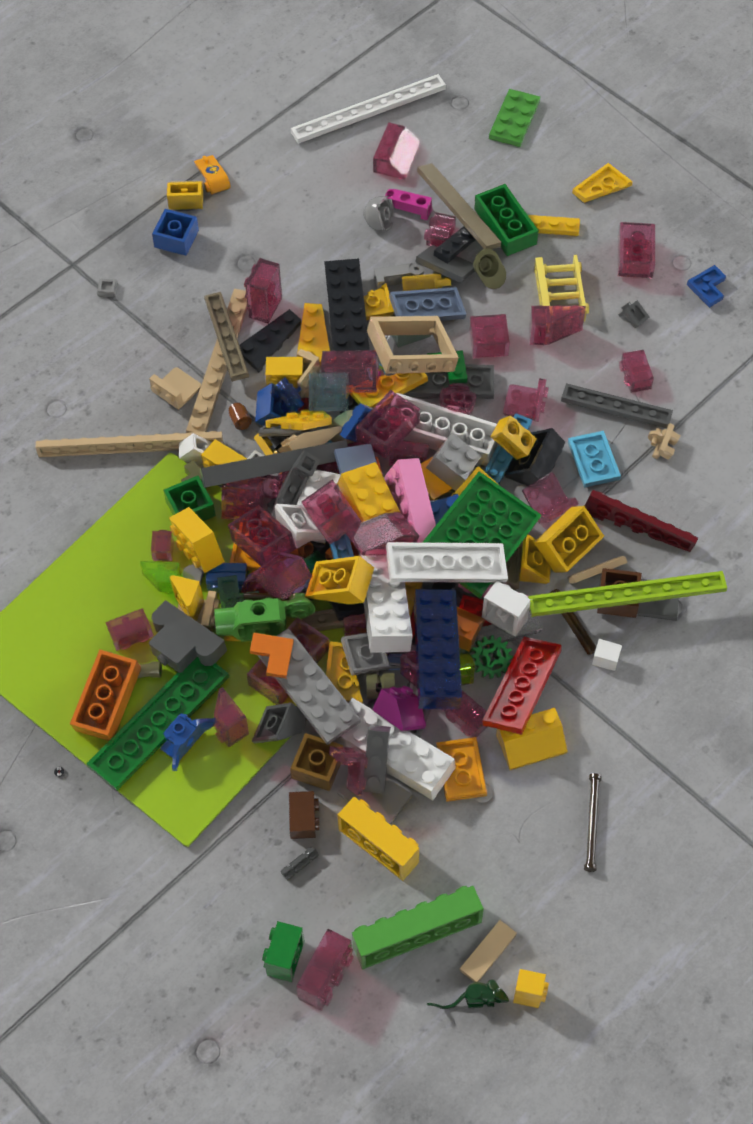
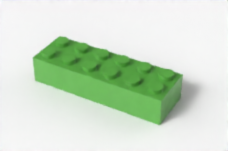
[352,886,484,970]

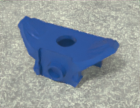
[160,713,216,771]

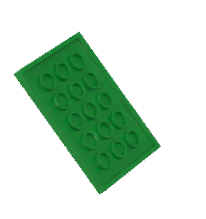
[422,471,542,598]

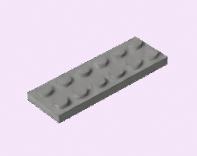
[258,628,361,745]

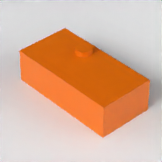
[70,649,141,741]

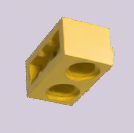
[490,415,537,460]

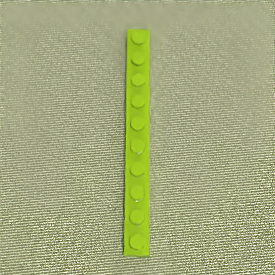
[528,571,727,617]

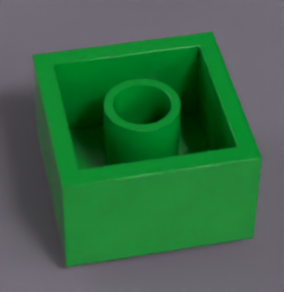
[163,475,216,521]
[262,921,305,982]

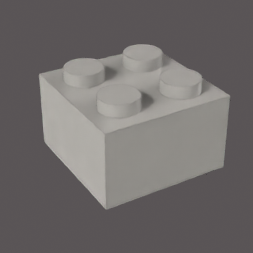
[426,433,481,491]

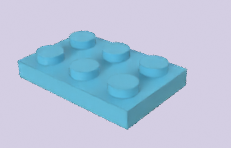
[568,431,621,488]

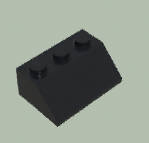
[504,428,566,487]

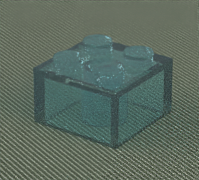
[309,372,349,411]

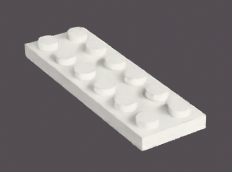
[386,542,508,582]

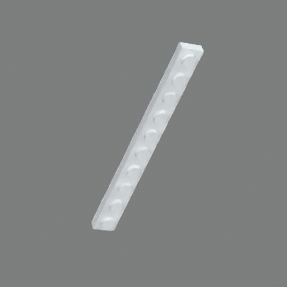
[291,74,446,144]

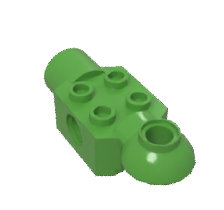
[214,593,316,642]

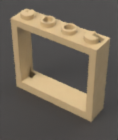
[367,316,459,374]

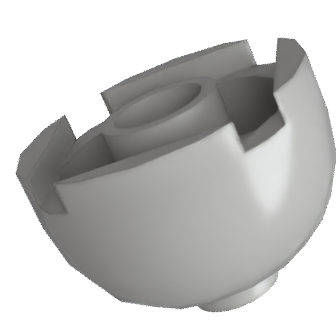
[363,196,395,231]

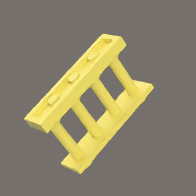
[534,255,589,324]

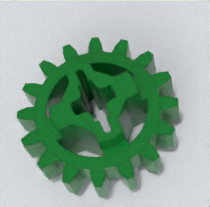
[469,635,514,679]

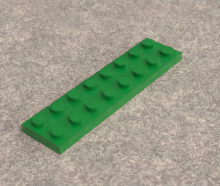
[86,657,229,791]

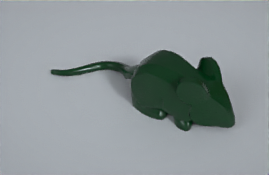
[427,979,509,1009]

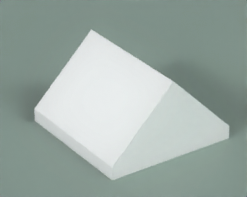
[275,504,322,549]

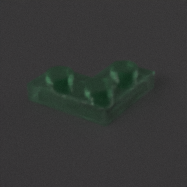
[217,575,259,608]

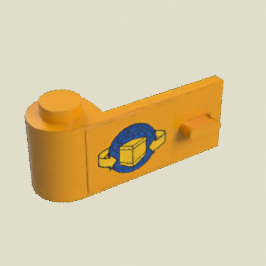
[194,155,231,195]

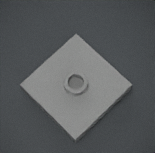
[341,633,391,676]

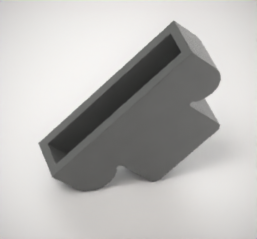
[149,600,227,673]

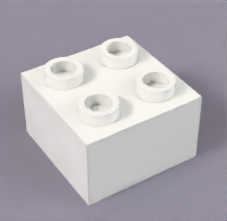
[482,581,531,637]

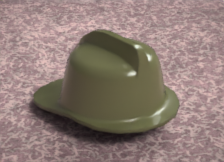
[473,249,506,289]

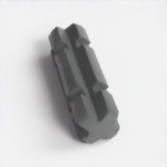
[281,847,319,880]

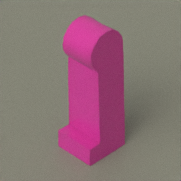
[385,189,433,220]

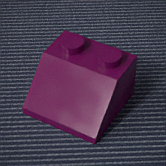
[372,686,426,731]

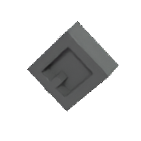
[618,300,650,328]

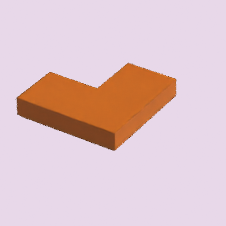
[250,633,294,679]

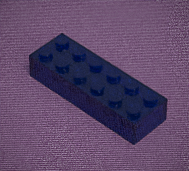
[414,589,462,709]

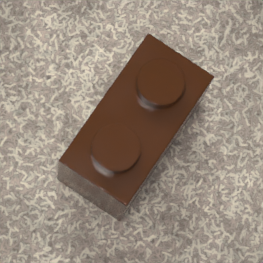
[289,791,320,839]

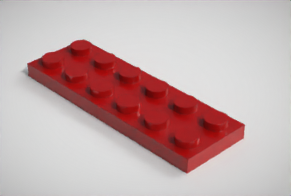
[482,637,562,735]

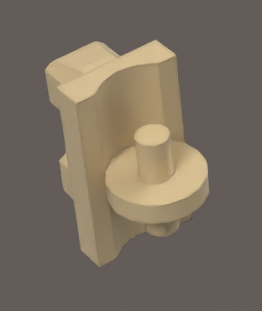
[648,423,681,460]

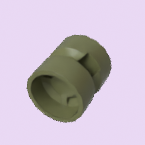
[366,673,395,700]

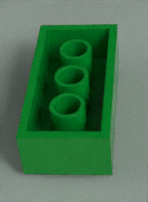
[474,184,539,256]

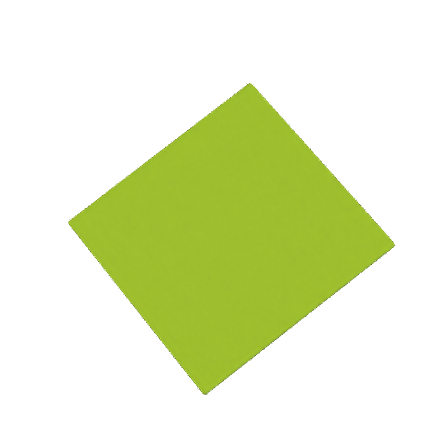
[0,453,367,847]

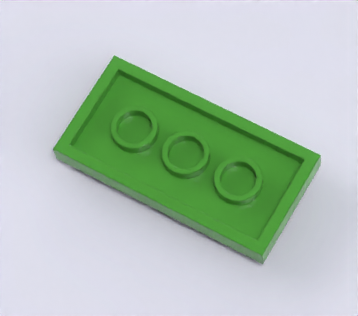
[489,89,541,147]

